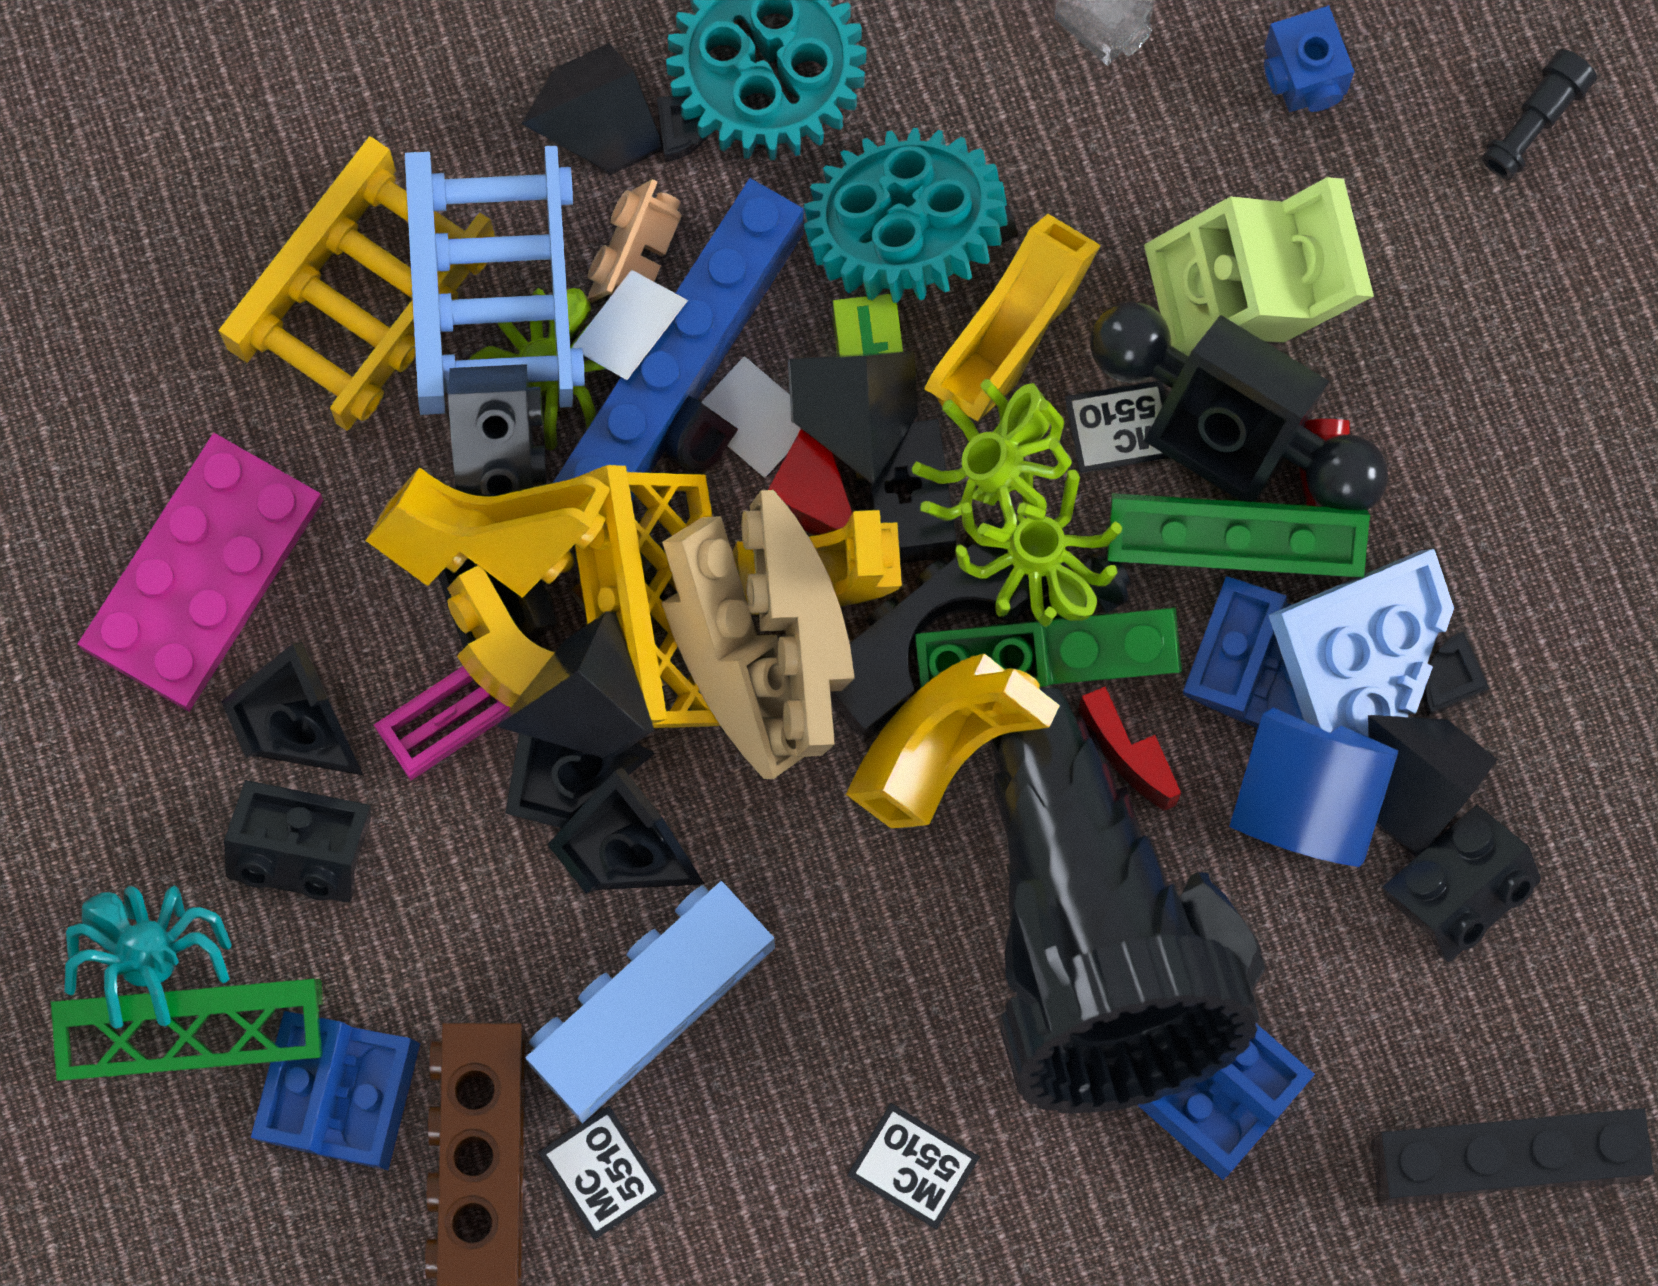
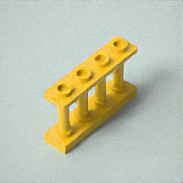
[218,136,495,431]

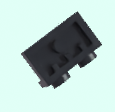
[224,780,371,902]

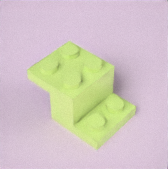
[1144,177,1374,356]

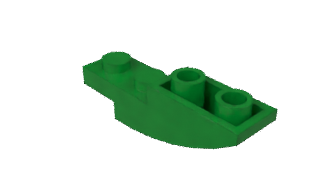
[915,607,1182,688]

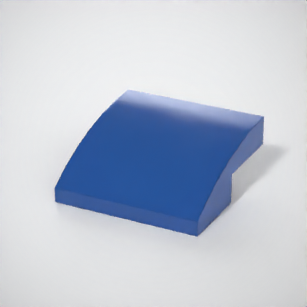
[1183,576,1304,728]
[1229,707,1399,867]
[251,1011,421,1170]
[1137,1024,1315,1181]

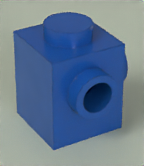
[1264,6,1355,112]

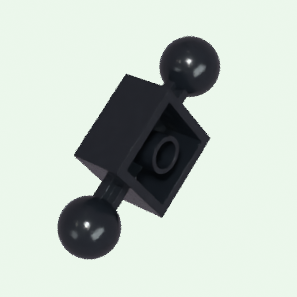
[1090,301,1388,510]

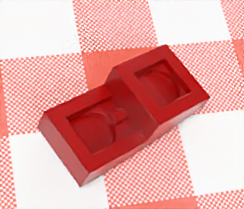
[1078,687,1181,811]

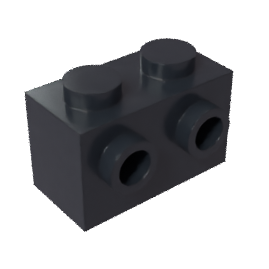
[448,364,547,497]

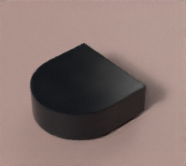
[664,395,738,472]

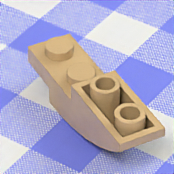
[741,490,855,757]
[662,516,804,779]

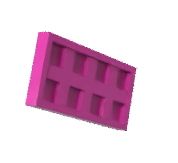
[78,432,323,712]

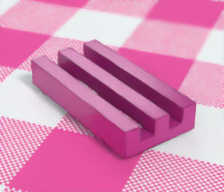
[374,666,510,781]

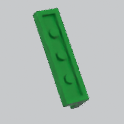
[1105,493,1370,578]
[51,979,323,1081]

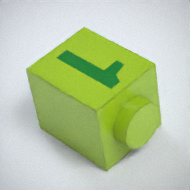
[833,294,903,356]

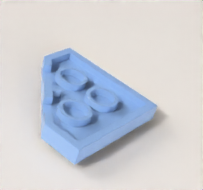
[1268,549,1454,737]

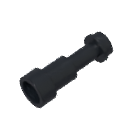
[1482,49,1597,180]

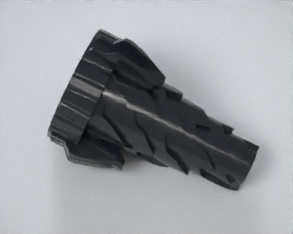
[990,688,1265,1114]

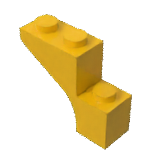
[924,214,1101,422]
[365,467,610,598]

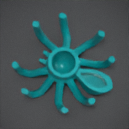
[64,885,232,1028]

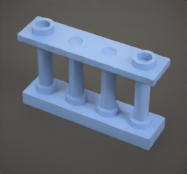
[405,146,585,415]

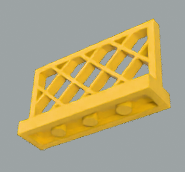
[573,465,721,728]

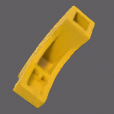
[732,510,902,615]
[447,565,664,708]
[846,654,1059,829]

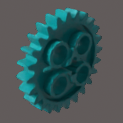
[666,0,866,160]
[804,128,1008,303]

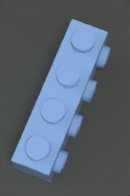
[525,881,775,1123]

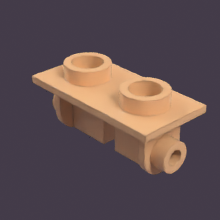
[588,179,682,303]

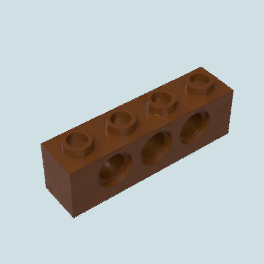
[425,1023,526,1286]

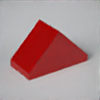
[768,429,852,536]

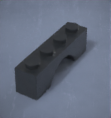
[830,518,1049,743]
[1371,1108,1654,1206]

